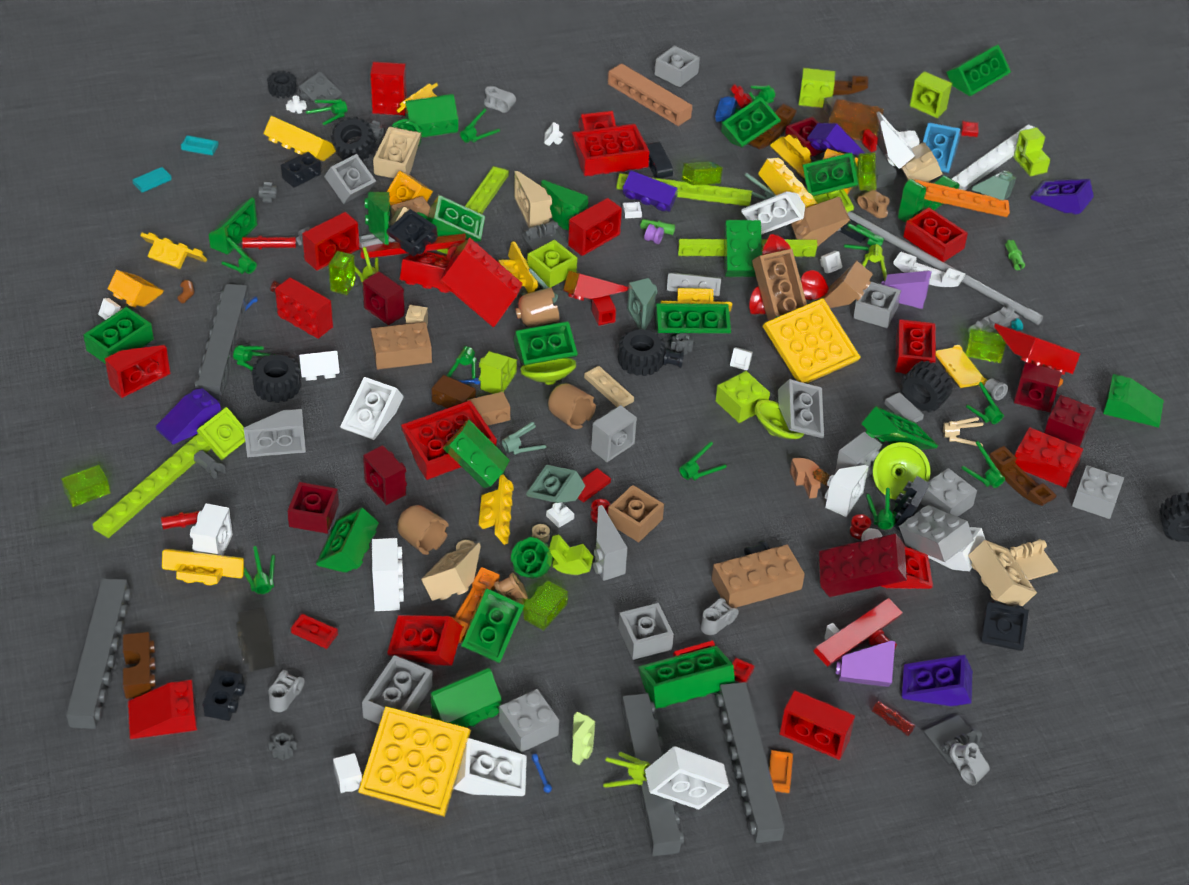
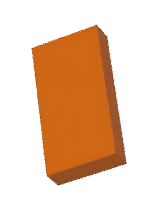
[769,750,793,793]

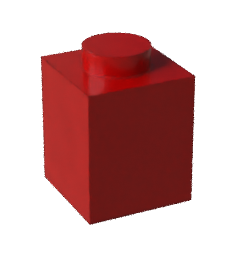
[592,295,616,326]

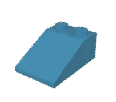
[923,123,960,173]

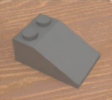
[778,379,824,438]
[244,409,306,457]
[593,505,627,581]

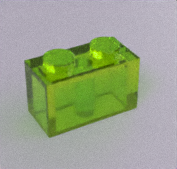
[858,153,877,191]
[682,162,723,185]
[329,251,356,295]
[965,329,1006,363]
[61,465,110,507]
[523,580,568,630]

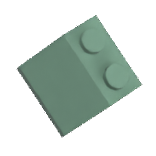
[972,171,1016,201]
[627,278,657,330]
[526,465,585,503]

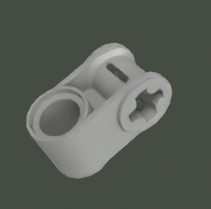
[484,86,516,113]
[700,598,739,635]
[269,670,305,712]
[950,743,989,785]

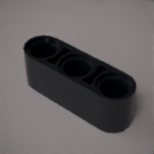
[646,142,673,179]

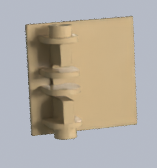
[1009,539,1058,580]

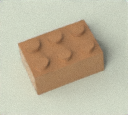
[371,322,432,369]

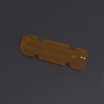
[812,468,831,488]

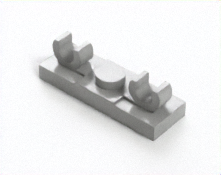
[667,272,721,296]
[968,304,1019,342]

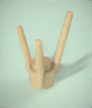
[943,417,983,446]

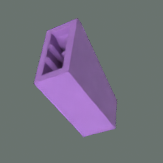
[881,271,932,309]
[835,641,895,687]

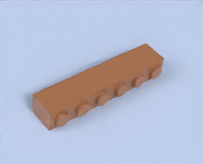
[608,63,692,126]

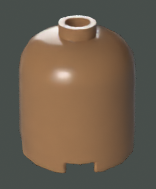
[515,288,560,327]
[548,383,596,429]
[397,505,449,555]

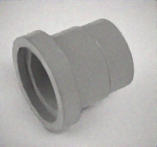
[984,378,1008,400]

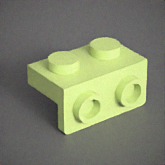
[572,712,595,765]

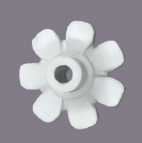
[286,96,307,114]

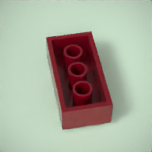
[819,533,907,597]

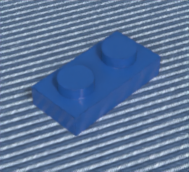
[715,97,737,122]

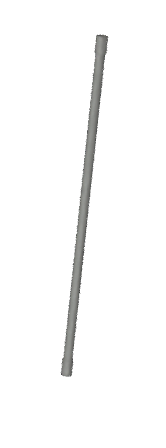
[803,186,1043,325]

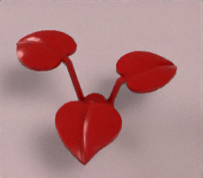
[749,234,829,314]

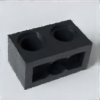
[281,152,321,188]
[202,669,245,721]

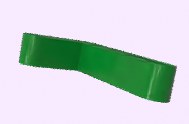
[898,176,960,223]

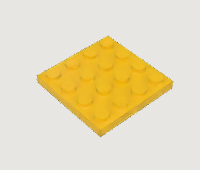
[763,298,861,384]
[358,706,471,817]

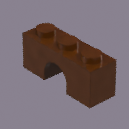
[123,632,156,699]

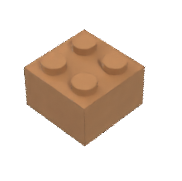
[608,485,664,542]

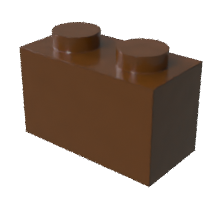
[432,375,476,408]

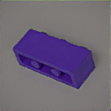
[623,171,678,212]

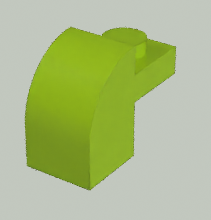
[549,535,594,575]

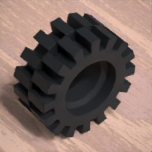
[267,71,297,98]

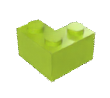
[1014,127,1050,176]
[479,351,517,394]

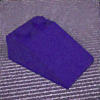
[807,123,867,158]
[1031,179,1094,214]
[155,388,221,445]
[902,655,973,706]

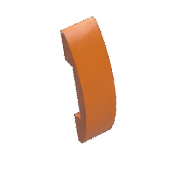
[451,567,500,643]

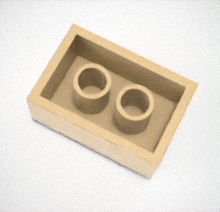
[968,540,1037,606]

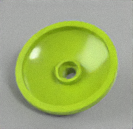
[521,358,576,385]
[754,400,804,439]
[872,442,930,500]

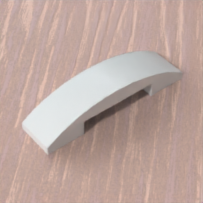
[893,252,965,287]

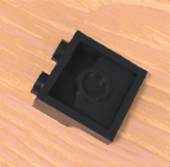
[387,209,437,257]
[894,476,930,531]
[981,601,1029,651]

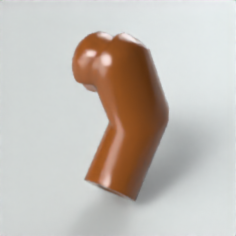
[177,280,195,304]

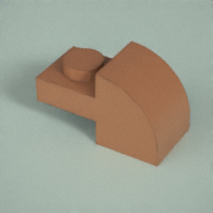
[790,458,820,499]

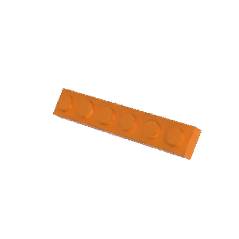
[914,180,1010,217]

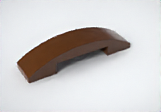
[833,76,868,95]
[748,104,797,149]
[989,446,1057,506]

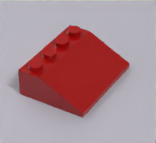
[572,124,649,176]
[439,238,523,327]
[400,251,451,293]
[994,323,1081,375]
[401,400,497,480]

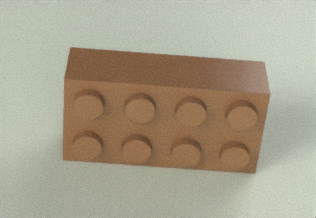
[752,249,807,321]
[712,544,805,608]

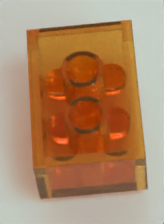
[829,99,884,141]

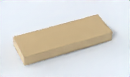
[584,366,634,407]

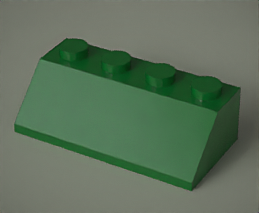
[946,44,1011,96]
[655,304,731,333]
[861,406,939,450]
[638,646,735,709]

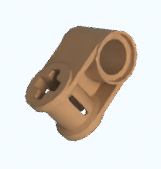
[857,189,890,218]
[494,573,529,608]

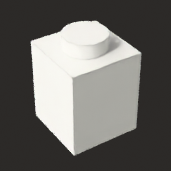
[333,753,362,793]

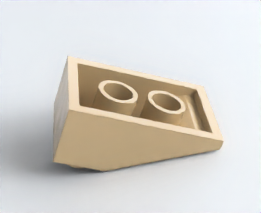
[373,127,421,178]
[901,142,942,182]
[514,171,552,228]
[421,543,481,601]

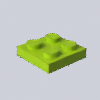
[197,407,245,461]

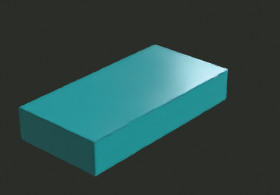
[181,135,219,156]
[132,167,172,193]

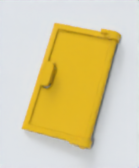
[936,345,988,388]

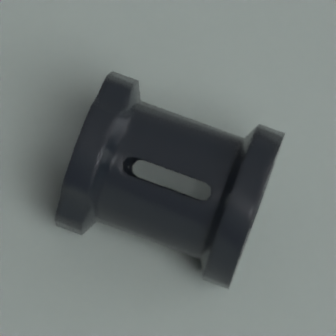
[663,349,684,368]
[744,540,770,556]

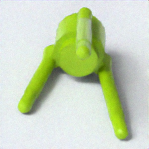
[862,244,887,281]
[347,247,379,282]
[603,752,650,788]

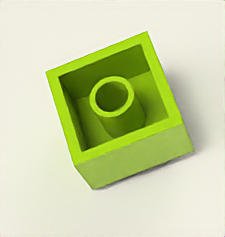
[799,68,835,108]
[910,71,952,118]
[527,240,577,288]
[716,371,770,423]

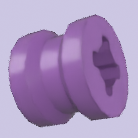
[644,224,664,244]

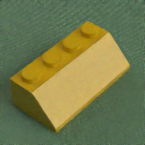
[263,116,336,161]
[758,158,818,208]

